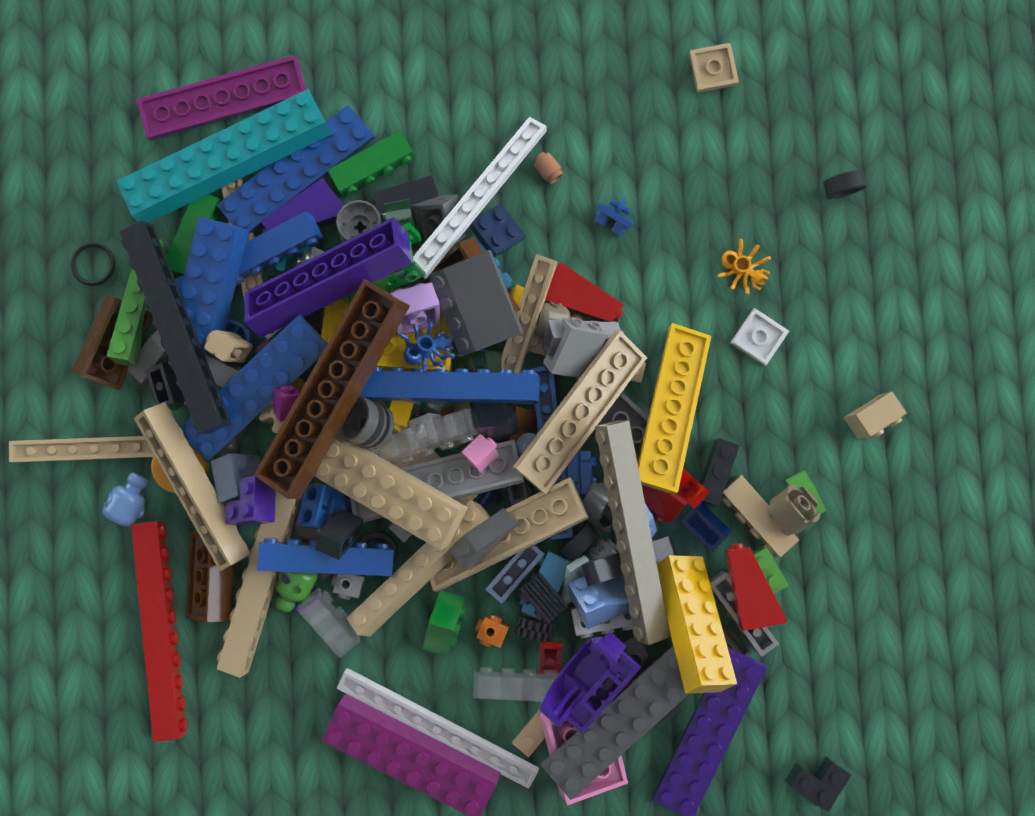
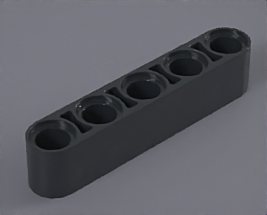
[581,535,678,586]

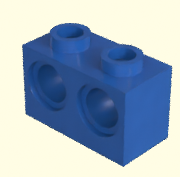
[296,483,338,530]

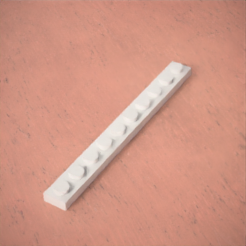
[413,117,547,279]
[336,668,539,789]

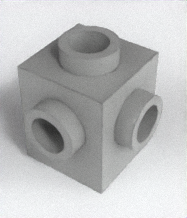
[331,574,366,600]

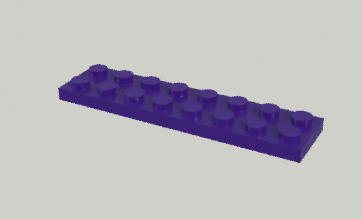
[653,648,767,816]

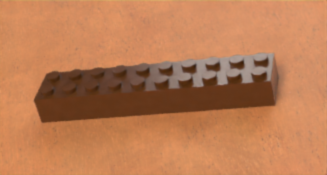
[254,279,410,499]

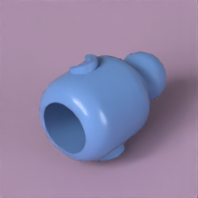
[102,472,148,527]

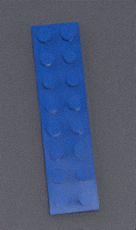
[217,105,375,235]
[180,315,328,461]

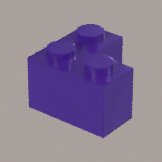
[225,476,276,526]

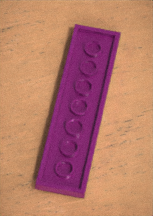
[137,55,306,141]

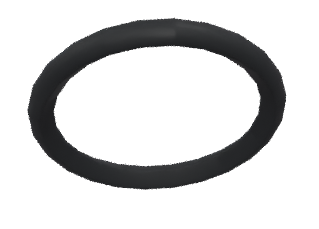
[71,242,115,285]

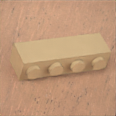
[721,475,799,557]

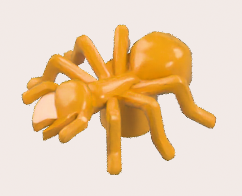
[717,239,771,294]

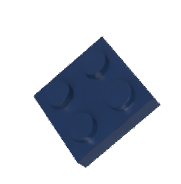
[469,204,526,257]

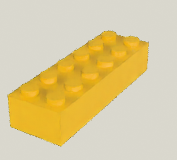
[657,555,737,694]

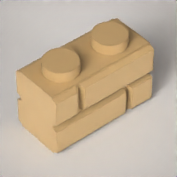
[204,330,253,363]

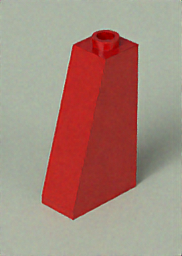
[544,262,624,322]
[724,543,787,631]

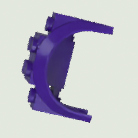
[540,631,641,734]

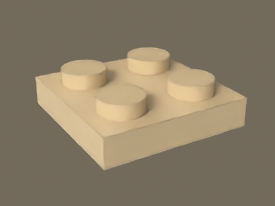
[689,43,739,93]

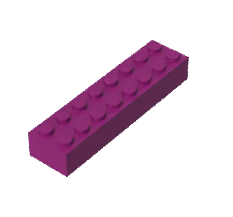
[321,694,500,816]

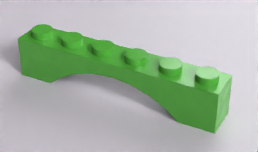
[107,240,168,367]

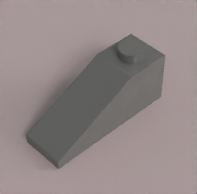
[449,508,518,569]

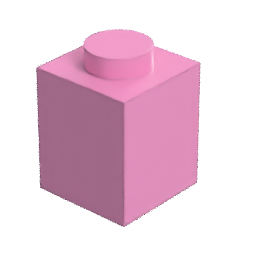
[462,434,499,473]

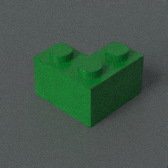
[422,590,466,657]

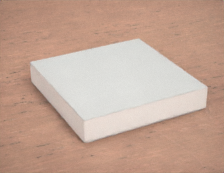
[730,308,789,366]

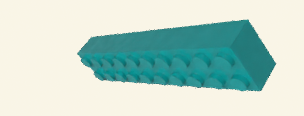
[116,89,331,223]

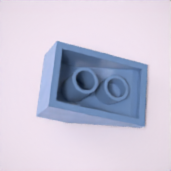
[567,575,630,629]

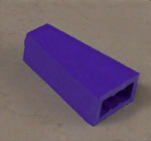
[261,178,343,233]

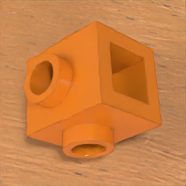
[474,614,509,648]

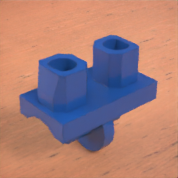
[595,198,634,236]

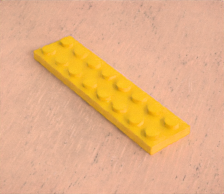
[638,323,711,495]

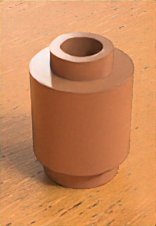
[534,152,564,184]

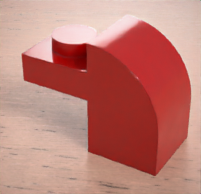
[677,468,709,508]

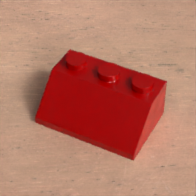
[641,484,687,524]

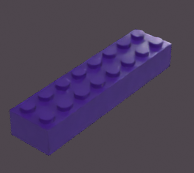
[245,217,413,338]

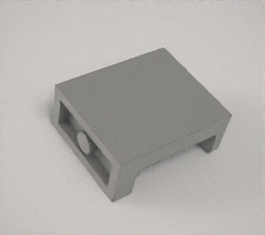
[543,317,607,378]

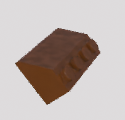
[72,294,152,390]
[186,533,235,622]

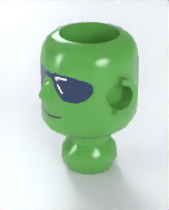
[275,572,318,612]

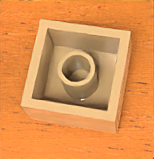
[844,391,907,440]

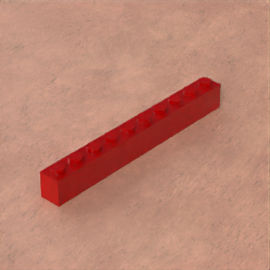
[131,521,188,742]

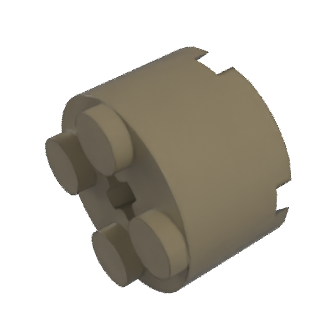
[767,484,820,536]

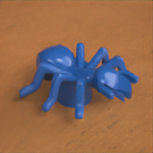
[399,320,455,372]

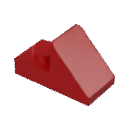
[539,641,562,676]

